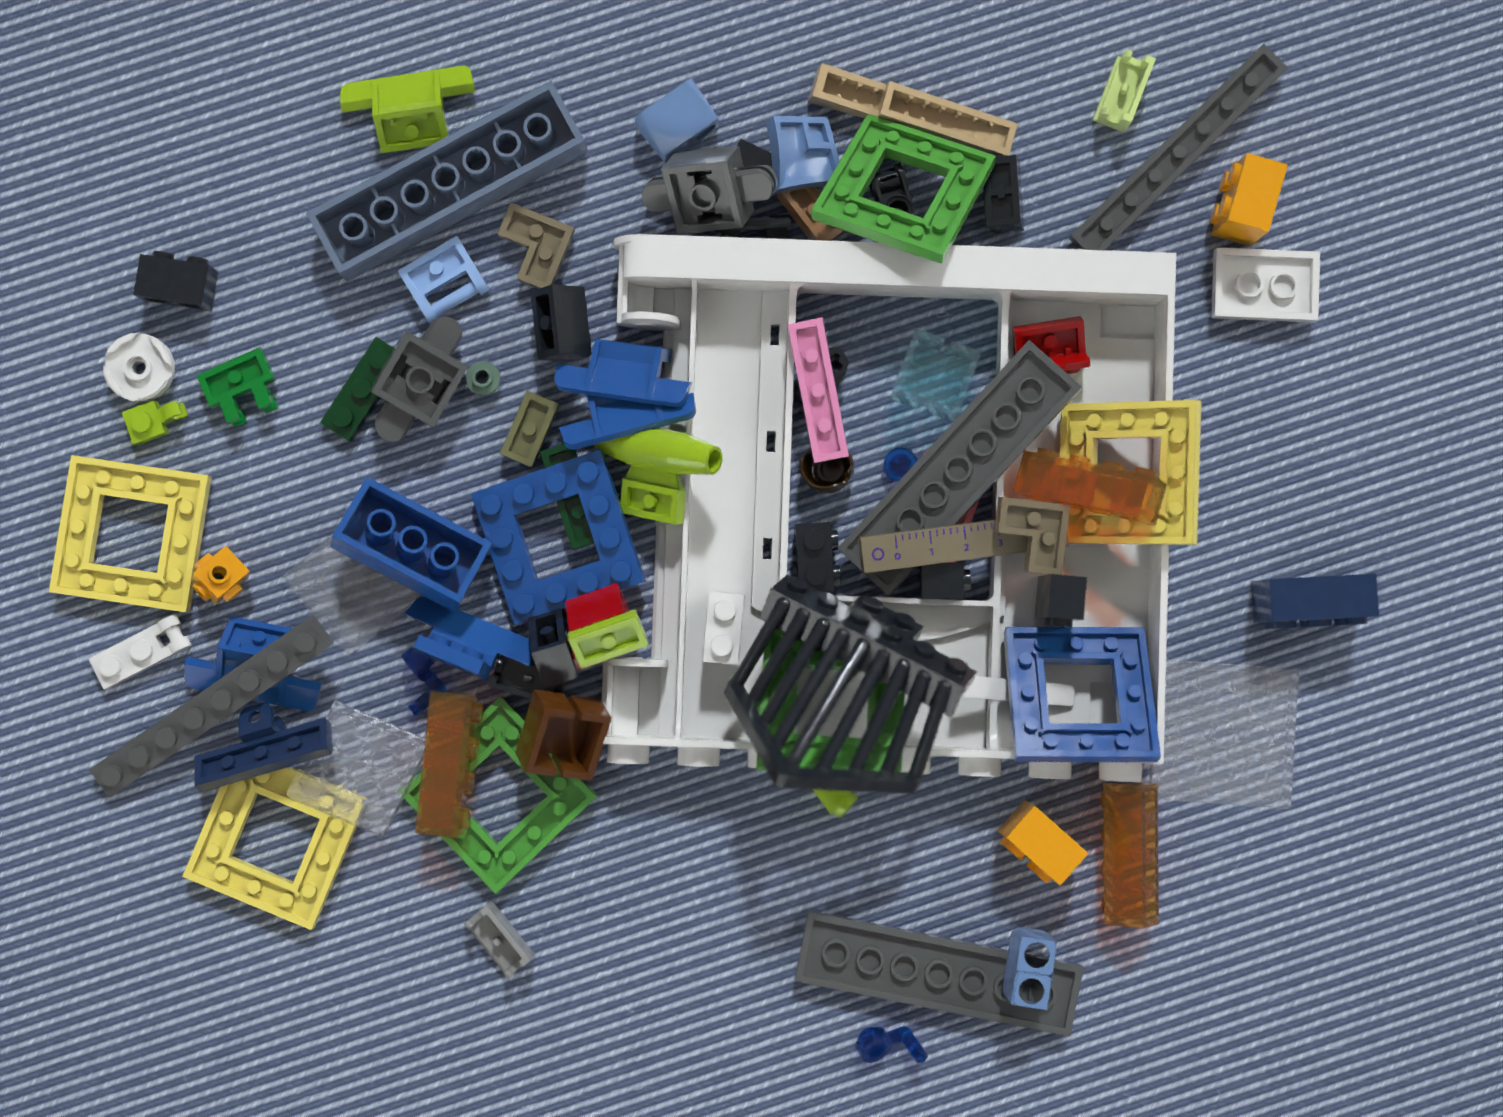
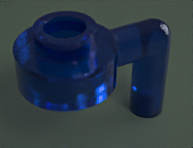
[401,646,446,717]
[855,1026,928,1064]

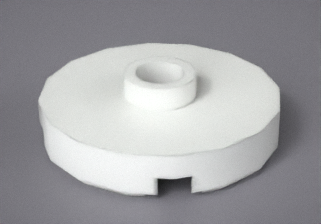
[103,333,175,402]

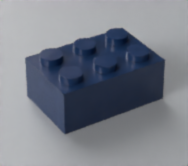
[1251,573,1379,629]

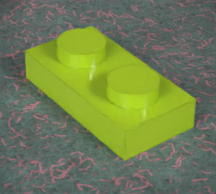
[568,609,649,669]

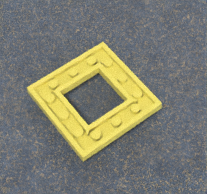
[1058,400,1201,545]
[49,455,212,613]
[182,767,368,930]

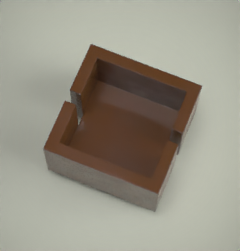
[515,689,612,781]

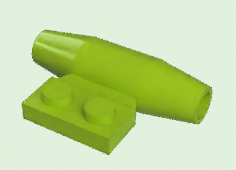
[594,428,723,525]

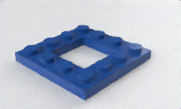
[471,449,646,625]
[1004,627,1161,762]

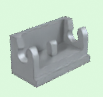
[464,900,535,979]

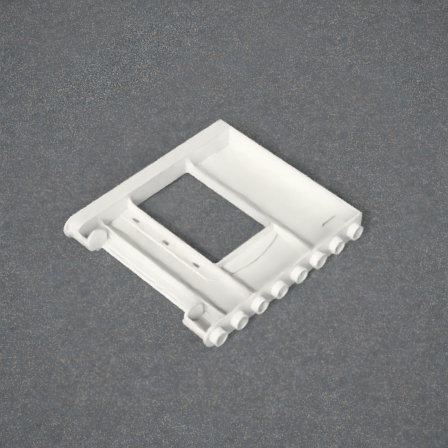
[602,234,1176,782]

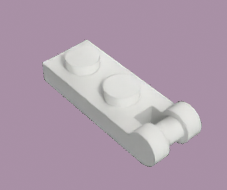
[89,614,192,690]

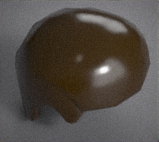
[800,448,854,494]

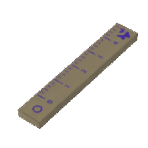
[858,520,1069,573]

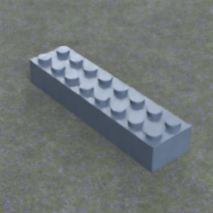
[306,80,588,282]

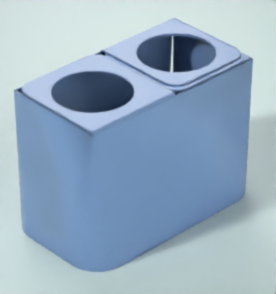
[635,79,719,163]
[1002,927,1057,1010]

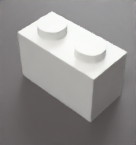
[702,591,745,665]

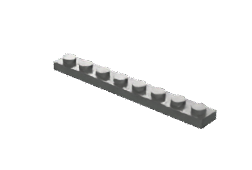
[1069,44,1288,250]
[89,614,334,797]

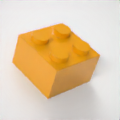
[1209,153,1288,246]
[997,800,1089,886]

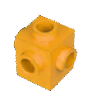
[192,546,250,605]

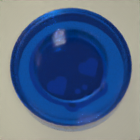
[883,447,918,483]

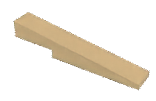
[808,63,1018,156]

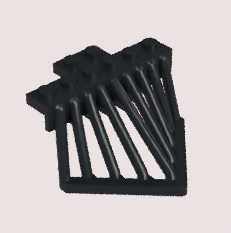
[724,575,977,794]

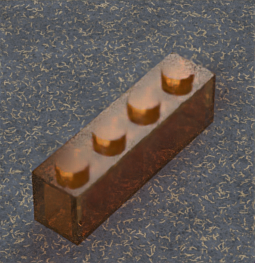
[1013,448,1167,526]
[415,690,482,838]
[1100,781,1159,928]

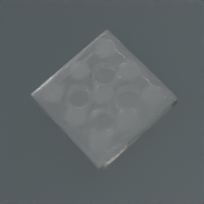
[282,534,422,656]
[286,701,431,838]

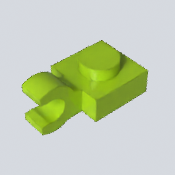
[121,400,189,446]

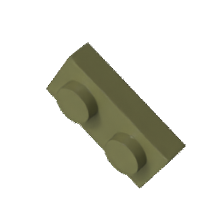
[500,391,560,468]

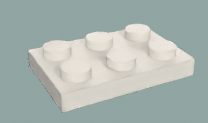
[1211,248,1320,322]

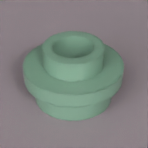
[466,361,501,396]

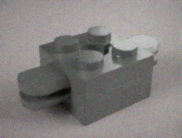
[642,146,778,234]
[369,316,468,442]

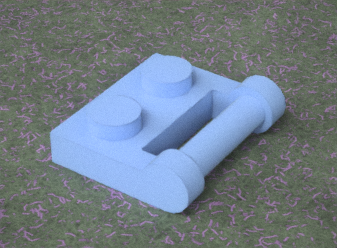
[398,236,490,324]

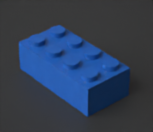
[330,476,492,613]

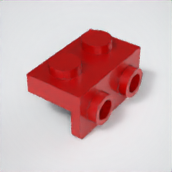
[1012,316,1091,374]

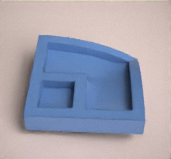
[766,116,840,194]

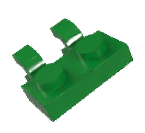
[196,347,279,428]

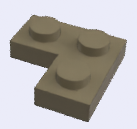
[498,202,575,289]
[994,497,1071,575]

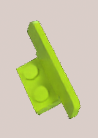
[340,66,476,154]

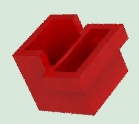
[565,582,644,670]

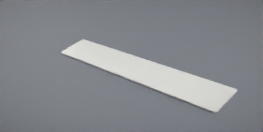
[962,676,1075,706]

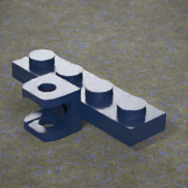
[194,702,333,792]

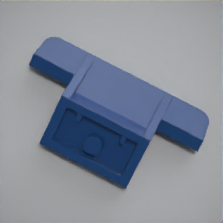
[554,339,692,407]
[559,393,696,449]
[404,596,534,680]
[184,616,322,711]

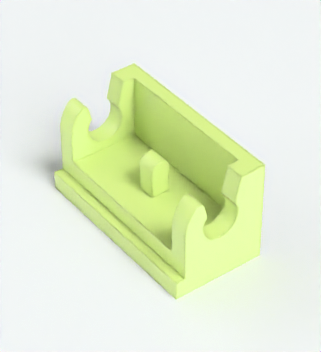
[1092,50,1156,132]

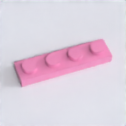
[788,318,849,463]

